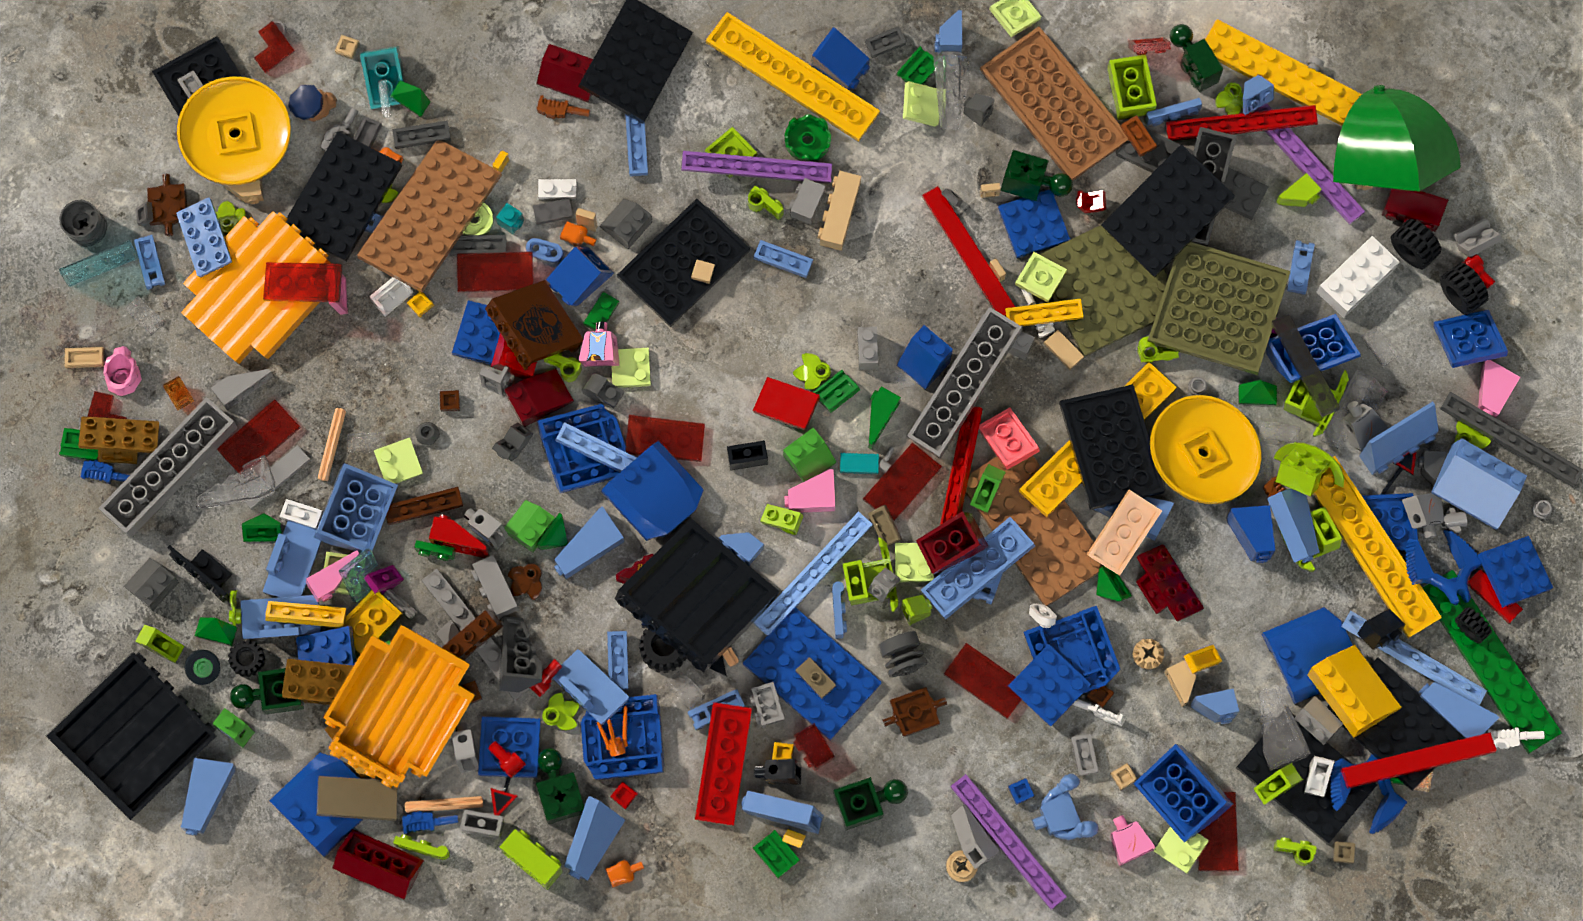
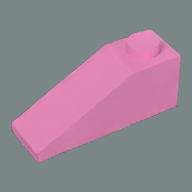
[306,550,359,602]

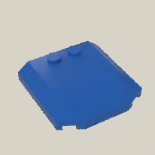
[537,404,628,493]
[601,441,704,541]
[1023,605,1121,694]
[1262,607,1353,705]
[581,694,664,780]
[269,753,363,857]

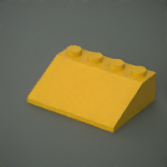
[1308,645,1401,738]

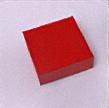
[610,781,638,810]

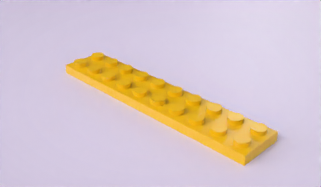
[706,12,880,142]
[1205,19,1362,126]
[1019,362,1177,517]
[1313,456,1442,639]

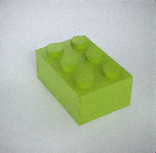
[1107,54,1157,120]
[499,829,563,890]

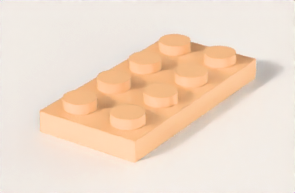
[1087,490,1162,576]

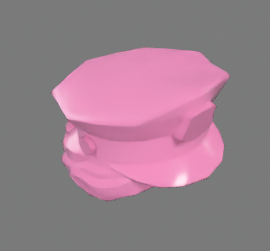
[104,346,142,396]

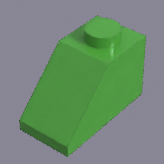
[970,464,1006,513]

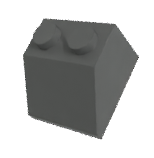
[600,199,652,250]
[124,558,179,611]

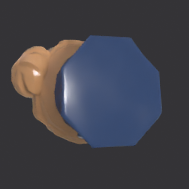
[288,85,337,122]

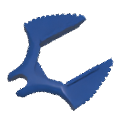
[1405,530,1482,605]
[1331,754,1407,834]

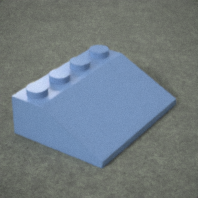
[1359,402,1439,475]
[1431,439,1527,530]
[313,463,398,555]

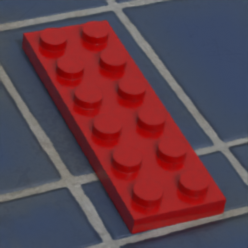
[695,702,752,826]

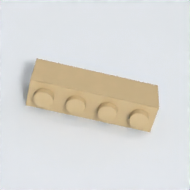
[817,171,861,251]

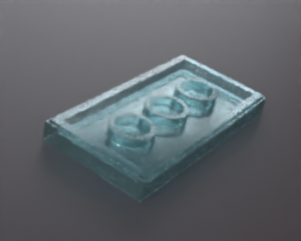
[59,240,139,287]

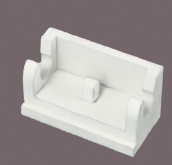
[369,277,414,317]

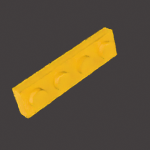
[1005,299,1083,327]
[265,601,346,628]

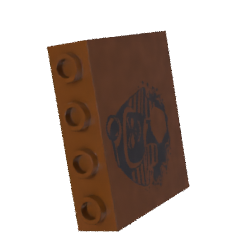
[485,280,584,370]

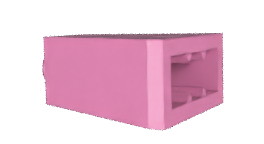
[1478,360,1520,418]
[784,469,835,513]

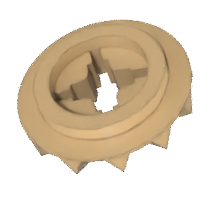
[1133,638,1164,670]
[946,850,978,882]

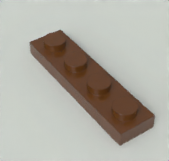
[386,487,463,526]

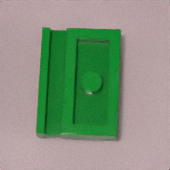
[896,46,941,85]
[813,370,860,413]
[59,428,98,461]
[753,830,800,879]

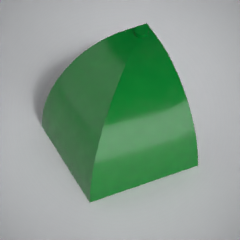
[1333,85,1461,191]

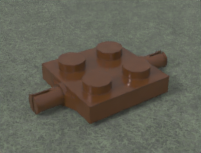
[147,174,187,236]
[882,687,947,738]

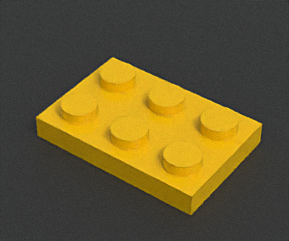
[335,590,403,654]

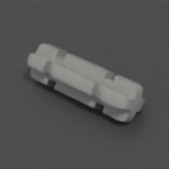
[383,589,417,620]

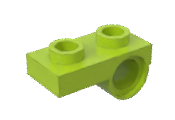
[748,185,784,220]
[1137,336,1179,363]
[544,353,582,382]
[760,504,803,535]
[1274,837,1317,866]

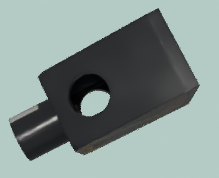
[754,759,801,785]

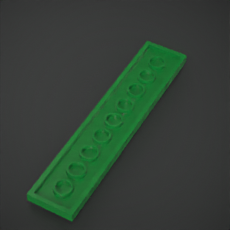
[1423,570,1562,754]

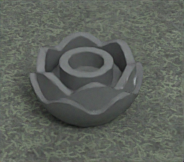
[415,422,440,445]

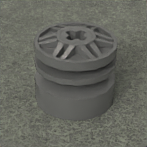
[59,200,107,247]
[878,631,928,678]

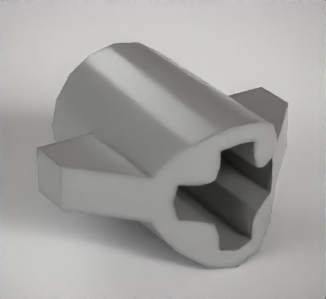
[1441,507,1467,534]

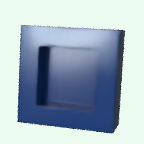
[1008,778,1034,805]

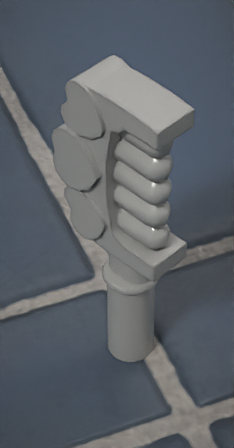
[321,108,358,152]

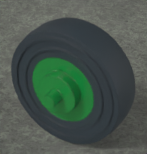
[184,650,220,685]

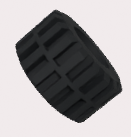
[1390,219,1442,270]
[1440,263,1489,315]
[639,629,686,673]

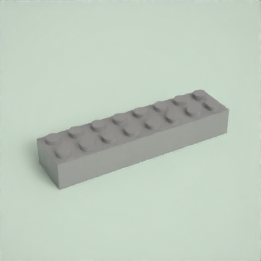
[907,307,1023,459]
[99,397,238,539]

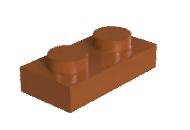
[1120,116,1157,157]

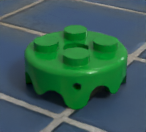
[784,114,831,162]

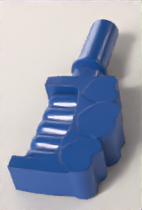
[81,460,130,484]
[402,811,459,835]

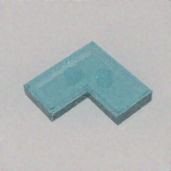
[339,548,378,603]

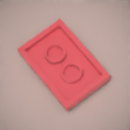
[979,408,1040,470]

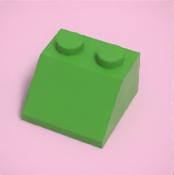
[783,428,836,482]
[504,500,555,553]

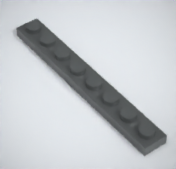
[1440,392,1583,487]

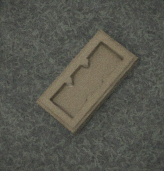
[868,505,902,547]
[795,657,836,699]

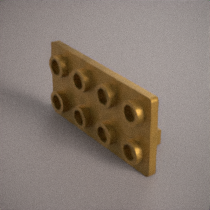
[79,416,159,464]
[282,659,353,705]

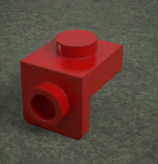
[1076,190,1106,214]

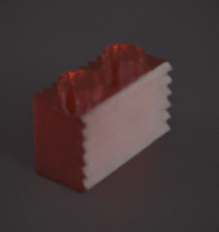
[793,723,835,771]

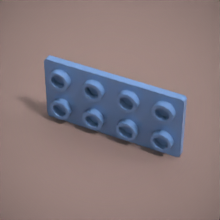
[176,197,232,277]
[263,521,322,598]
[240,595,321,639]
[552,650,630,725]

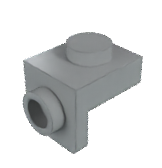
[868,568,901,602]

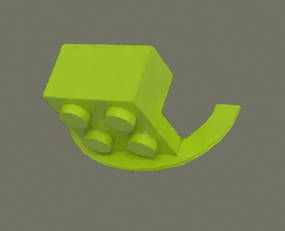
[1284,370,1349,437]
[1274,442,1344,497]
[1277,506,1342,572]
[842,537,899,612]

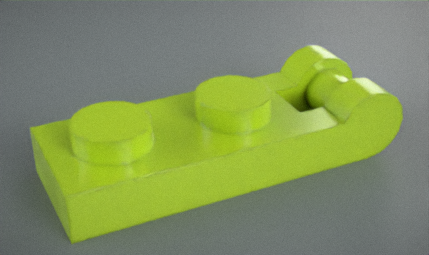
[393,834,450,860]

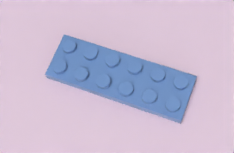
[921,517,1035,620]

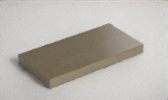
[316,776,397,821]

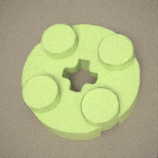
[462,203,493,236]

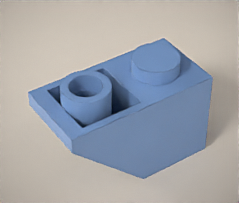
[1243,75,1274,115]
[719,532,764,566]

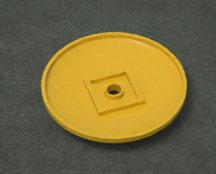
[177,77,291,185]
[1150,395,1261,504]

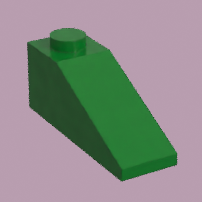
[868,386,901,450]

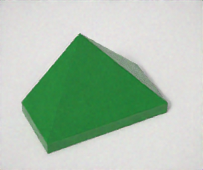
[390,81,431,117]
[1238,380,1277,405]
[242,513,282,542]
[537,513,568,550]
[1096,566,1132,602]
[194,617,238,646]

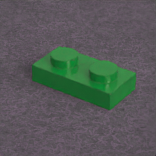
[583,292,619,331]
[414,540,456,561]

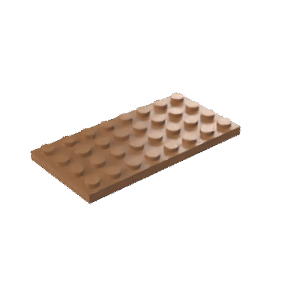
[980,26,1129,181]
[357,141,502,292]
[966,456,1104,606]

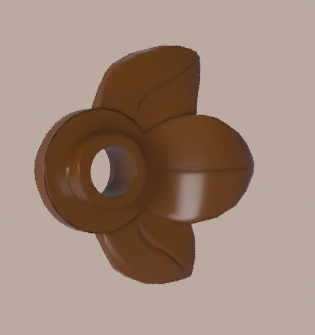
[508,564,542,600]

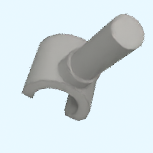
[879,447,894,474]

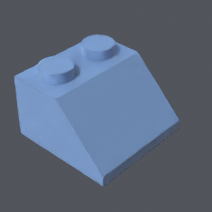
[934,10,962,59]
[1191,688,1239,724]

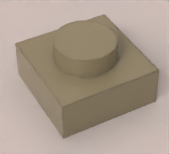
[1333,841,1355,864]

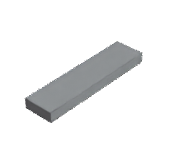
[239,445,311,510]

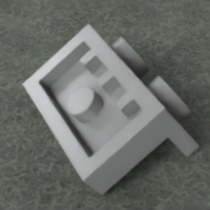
[1454,218,1502,257]
[480,366,512,396]
[748,682,784,729]

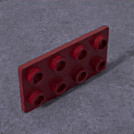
[1136,544,1204,622]

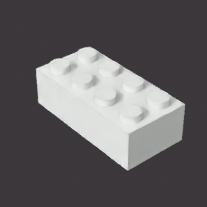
[1316,236,1400,318]

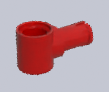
[1462,254,1495,289]
[529,659,563,697]
[488,741,526,778]

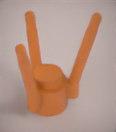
[597,706,628,756]

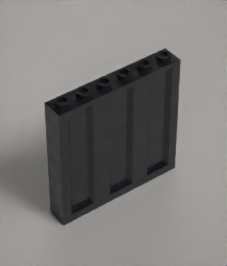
[615,519,779,673]
[45,652,217,821]

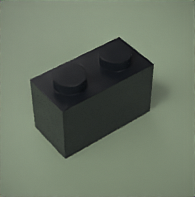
[727,440,768,471]
[1357,609,1405,650]

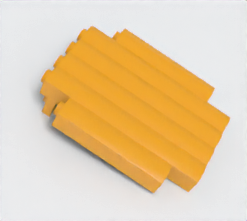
[181,211,331,364]
[323,624,475,788]

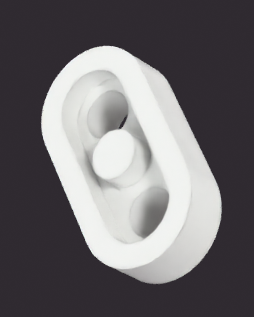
[1029,604,1057,628]

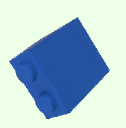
[812,27,870,91]
[546,246,614,306]
[897,325,953,390]
[1226,505,1275,563]

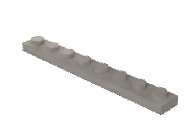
[422,569,531,701]

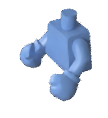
[1032,774,1098,840]

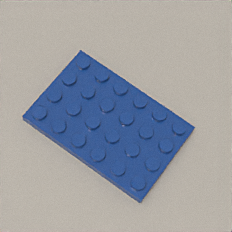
[743,607,882,741]

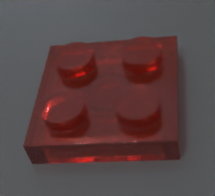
[1128,37,1171,55]

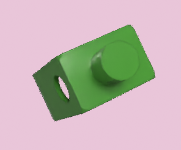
[213,708,255,748]

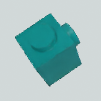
[496,203,524,235]

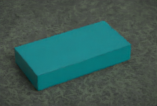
[840,453,879,474]

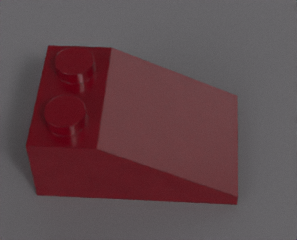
[504,369,574,427]
[916,511,989,574]

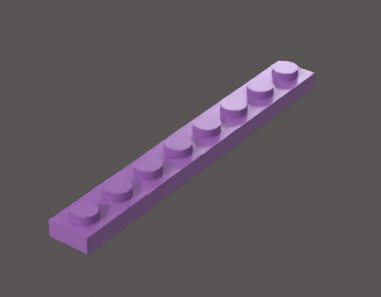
[1254,103,1365,225]
[681,151,832,183]
[950,774,1066,910]

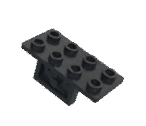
[167,545,232,603]

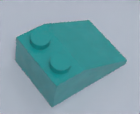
[360,46,404,109]

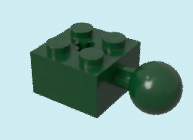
[1170,24,1223,93]
[1000,150,1073,201]
[230,668,304,715]
[536,748,584,825]
[833,777,908,831]

